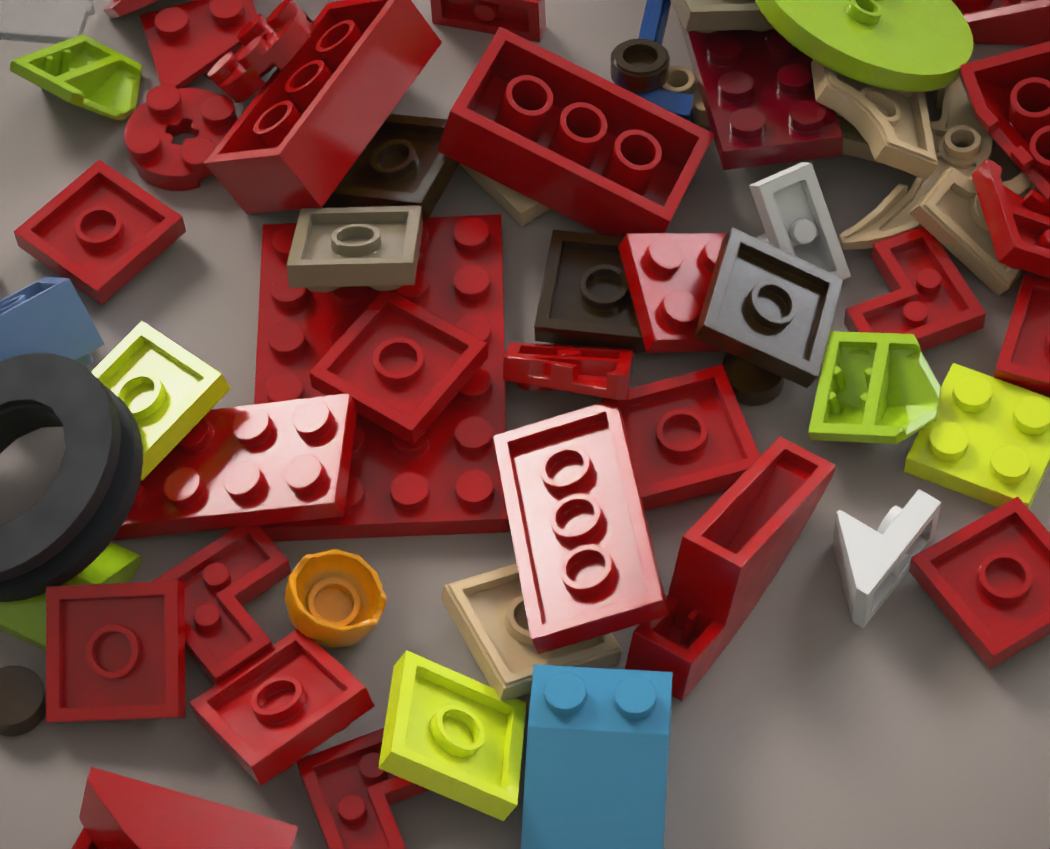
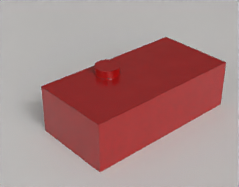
[204,0,442,214]
[437,27,714,237]

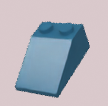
[521,664,673,849]

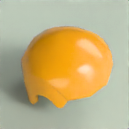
[284,549,387,649]

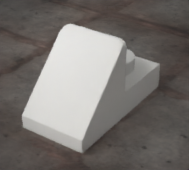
[749,162,851,280]
[833,489,941,629]

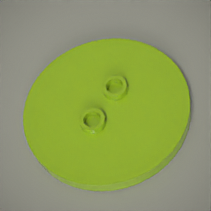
[755,0,974,92]

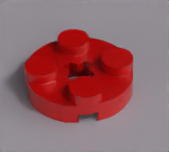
[208,0,314,103]
[124,84,238,191]

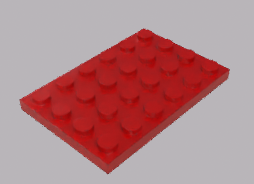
[254,214,509,542]

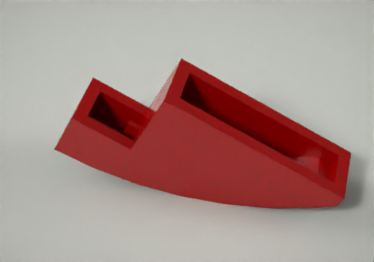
[624,436,836,702]
[79,767,298,849]

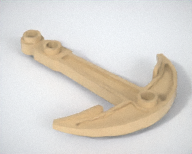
[657,62,994,250]

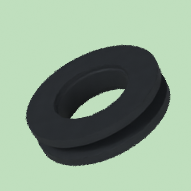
[0,353,143,602]

